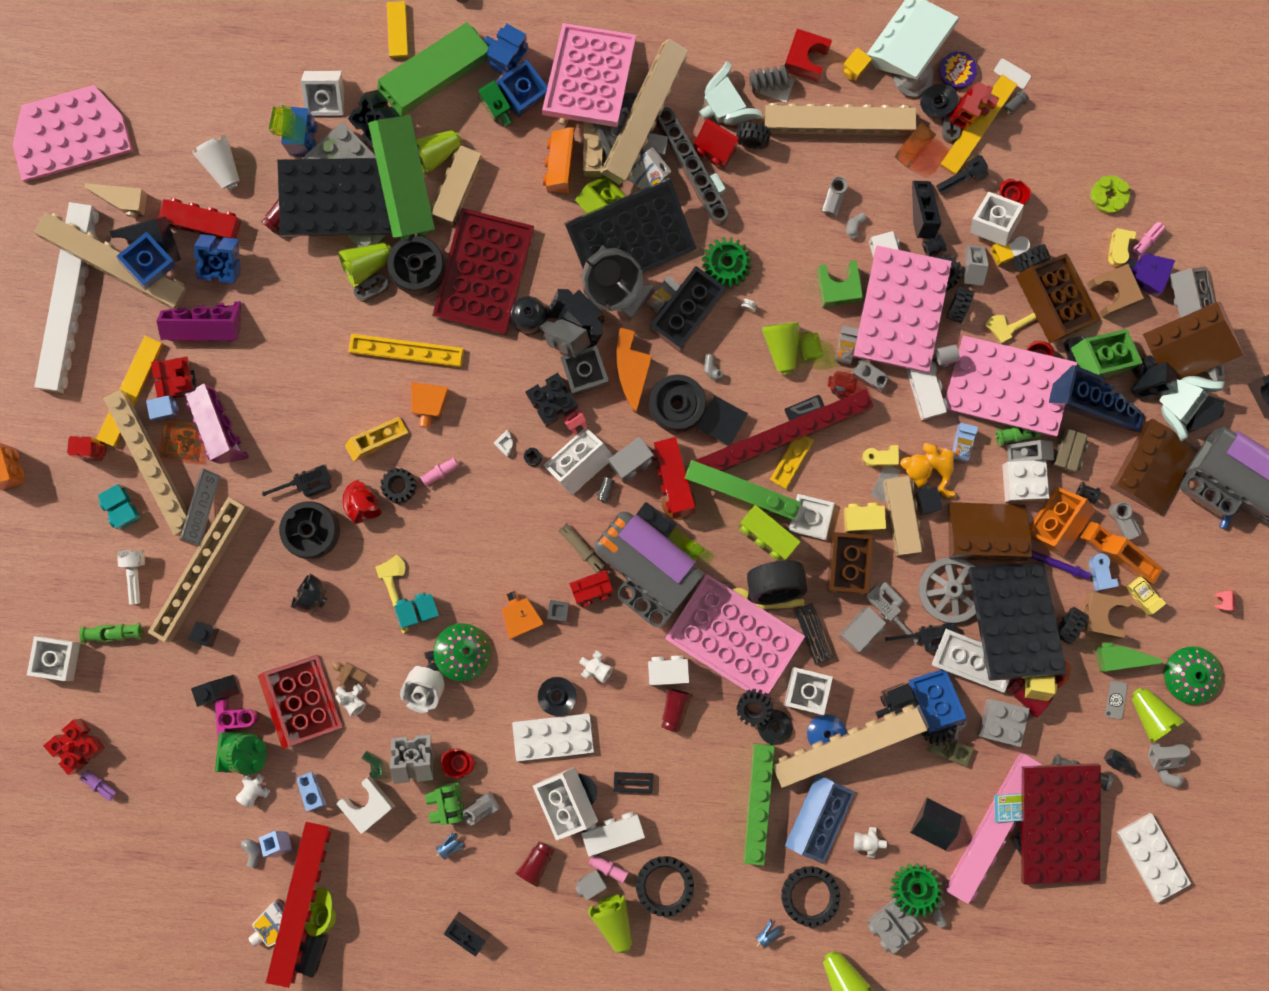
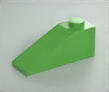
[1096,642,1163,671]

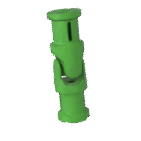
[995,426,1043,446]
[79,622,143,644]

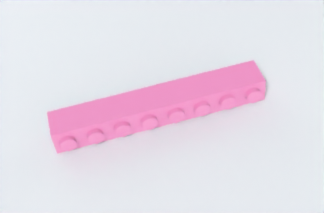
[944,753,1042,904]

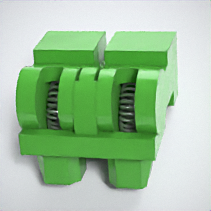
[425,781,465,825]

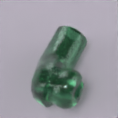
[361,751,383,779]

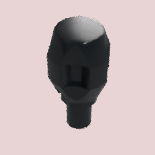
[1104,749,1137,777]

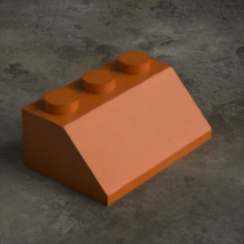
[543,127,575,194]
[1029,486,1096,557]

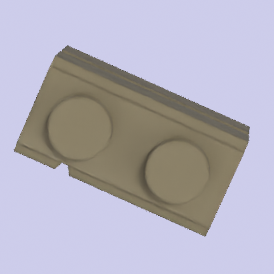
[1051,429,1089,474]

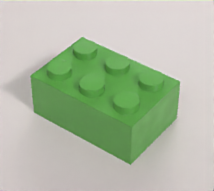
[1071,329,1142,378]

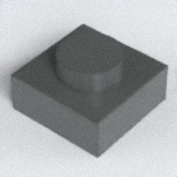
[547,600,569,622]

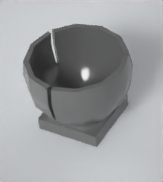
[580,245,643,311]

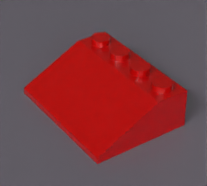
[258,655,343,749]

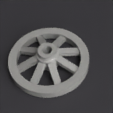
[918,557,976,623]

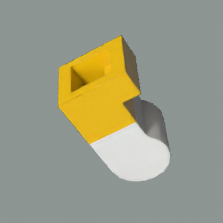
[990,236,1030,266]

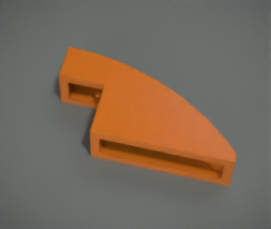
[617,328,652,413]
[1080,522,1163,584]

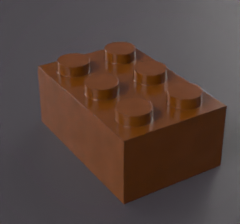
[827,532,873,595]

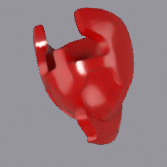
[342,479,382,524]

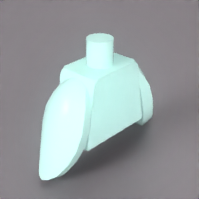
[699,61,763,125]
[1160,376,1225,442]

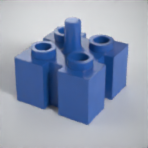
[484,23,529,76]
[194,234,241,284]

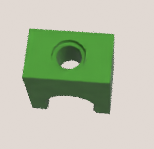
[817,260,863,308]

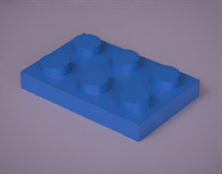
[908,669,967,733]

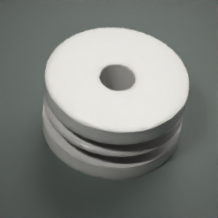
[741,299,758,312]

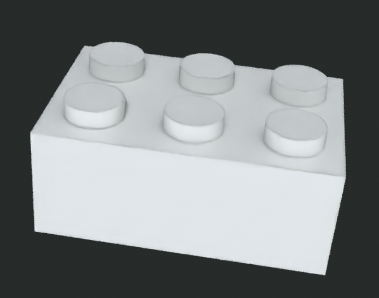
[533,767,598,840]

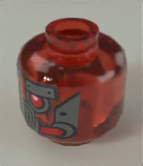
[828,371,857,397]

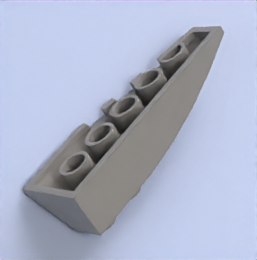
[1170,267,1225,381]

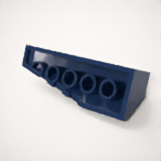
[1049,365,1144,432]

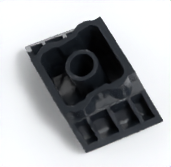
[548,289,605,349]

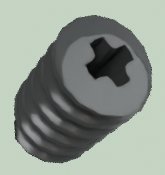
[749,65,789,93]

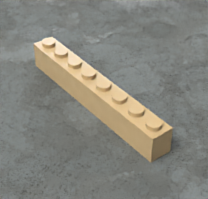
[600,38,688,184]
[764,103,916,136]
[34,212,187,309]
[103,389,188,536]
[148,497,250,642]
[773,704,929,788]

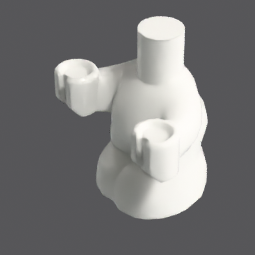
[579,650,613,683]
[335,684,366,718]
[236,774,270,808]
[853,827,887,858]

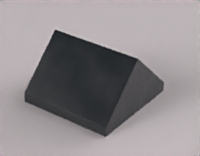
[910,797,962,851]

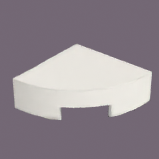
[494,430,513,457]

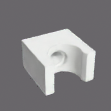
[336,776,395,834]

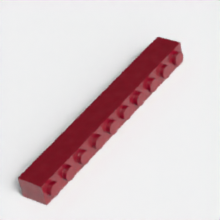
[689,389,874,472]

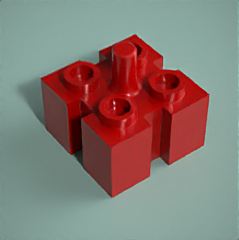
[43,719,106,775]

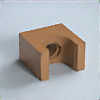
[1087,264,1144,318]
[1082,592,1131,638]

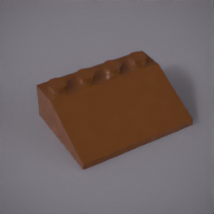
[1016,253,1101,343]
[1143,302,1244,380]
[1110,419,1197,516]
[948,502,1032,562]

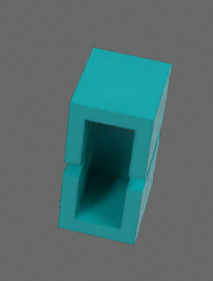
[97,484,142,530]
[393,592,439,630]

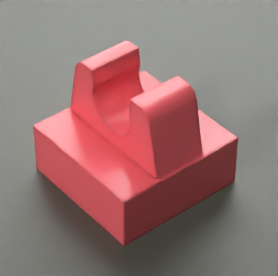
[562,409,587,435]
[1215,591,1236,611]

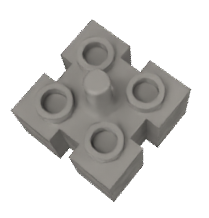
[390,734,434,784]

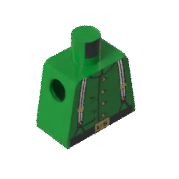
[478,80,513,128]

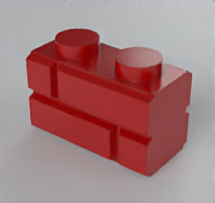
[67,436,106,461]
[569,570,614,607]

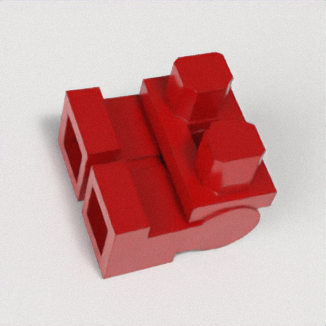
[948,83,999,130]
[151,356,193,398]

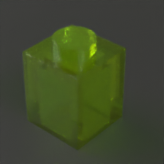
[269,105,296,138]
[798,331,823,362]

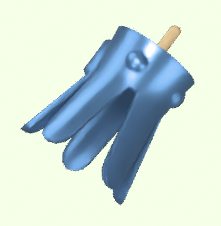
[436,832,464,860]
[756,919,785,948]

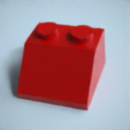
[693,119,739,169]

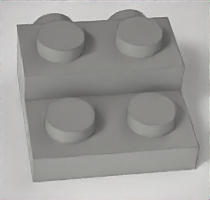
[867,898,923,954]

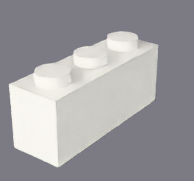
[581,811,645,856]

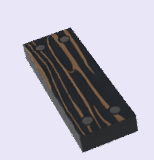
[794,603,833,664]

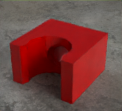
[784,28,832,83]

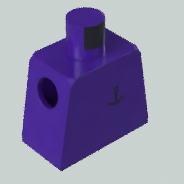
[1125,254,1175,297]

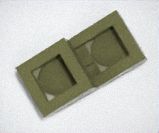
[927,741,973,767]

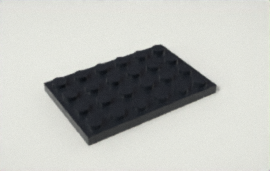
[277,158,392,237]
[564,178,697,272]
[968,563,1067,681]

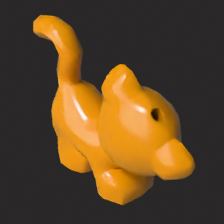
[900,443,956,499]

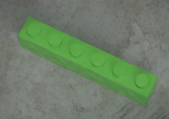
[743,743,774,865]

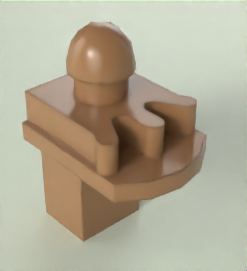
[333,662,367,687]

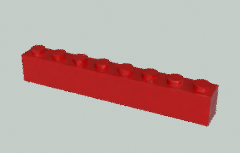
[265,821,332,988]

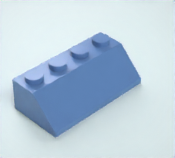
[785,774,855,863]

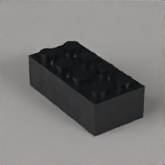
[650,266,726,352]

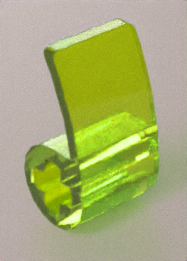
[668,528,704,561]

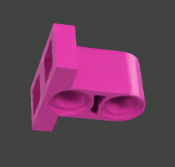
[215,700,259,740]

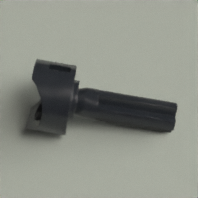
[936,155,989,195]

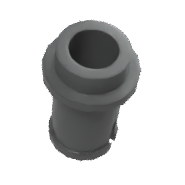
[1004,91,1029,115]
[596,477,615,503]

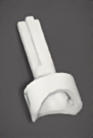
[117,550,145,604]

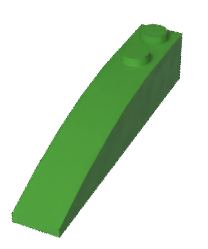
[685,460,801,520]

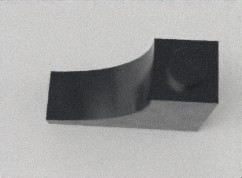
[109,216,181,265]

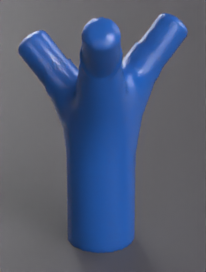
[1219,503,1238,529]

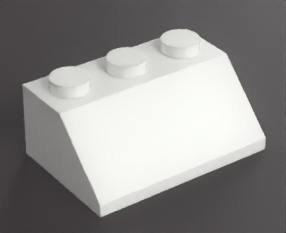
[543,428,613,495]

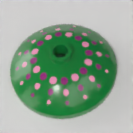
[433,623,491,682]
[1164,646,1223,705]

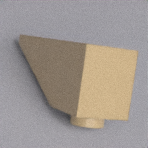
[85,183,147,218]

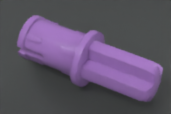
[79,770,117,801]

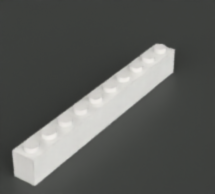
[35,202,99,394]
[869,231,948,421]

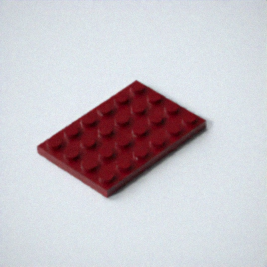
[432,208,535,335]
[1021,763,1101,884]

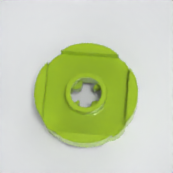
[1090,175,1130,214]

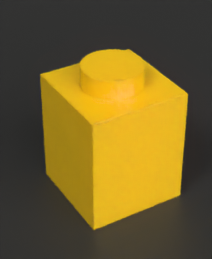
[841,47,872,82]

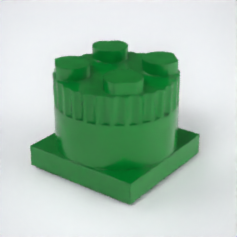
[215,732,267,775]

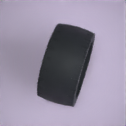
[388,236,446,296]
[649,374,706,433]
[279,501,340,559]
[747,560,807,605]

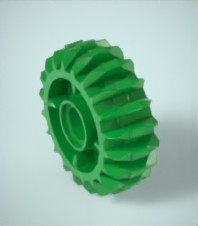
[702,237,753,288]
[889,863,944,918]

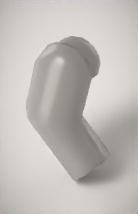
[704,354,723,381]

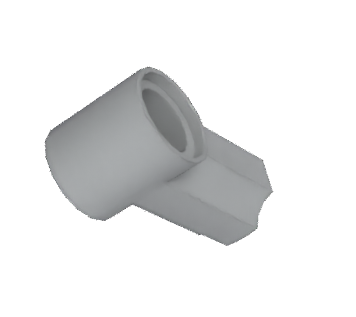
[821,177,848,217]
[934,345,960,369]
[1109,502,1142,540]
[462,791,500,826]

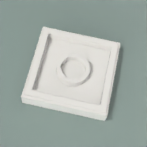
[788,494,835,540]

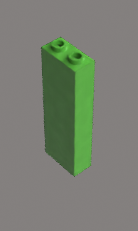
[377,22,489,116]
[368,115,435,240]

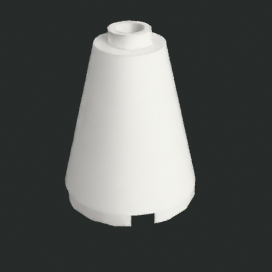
[192,135,240,191]

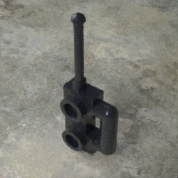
[262,464,332,497]
[885,623,955,652]

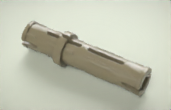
[558,523,606,573]

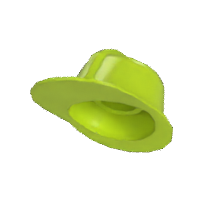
[305,887,336,936]

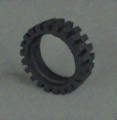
[636,856,694,917]
[781,866,841,927]

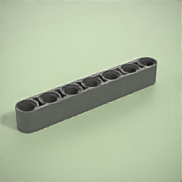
[657,107,728,226]

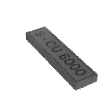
[179,469,221,547]

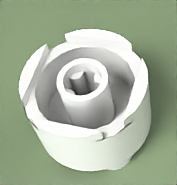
[400,666,445,713]

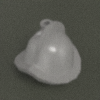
[894,64,933,97]

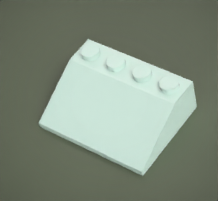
[867,0,960,80]

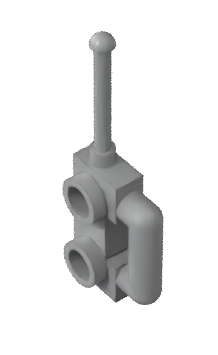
[865,582,919,644]

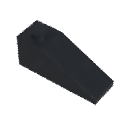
[912,181,942,239]

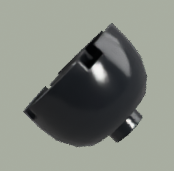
[510,296,548,335]
[290,573,327,613]

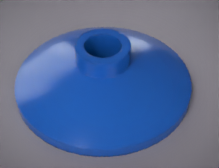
[807,714,846,746]

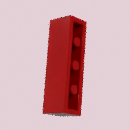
[158,198,241,240]
[651,437,695,519]

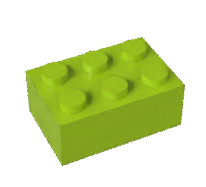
[738,505,800,561]

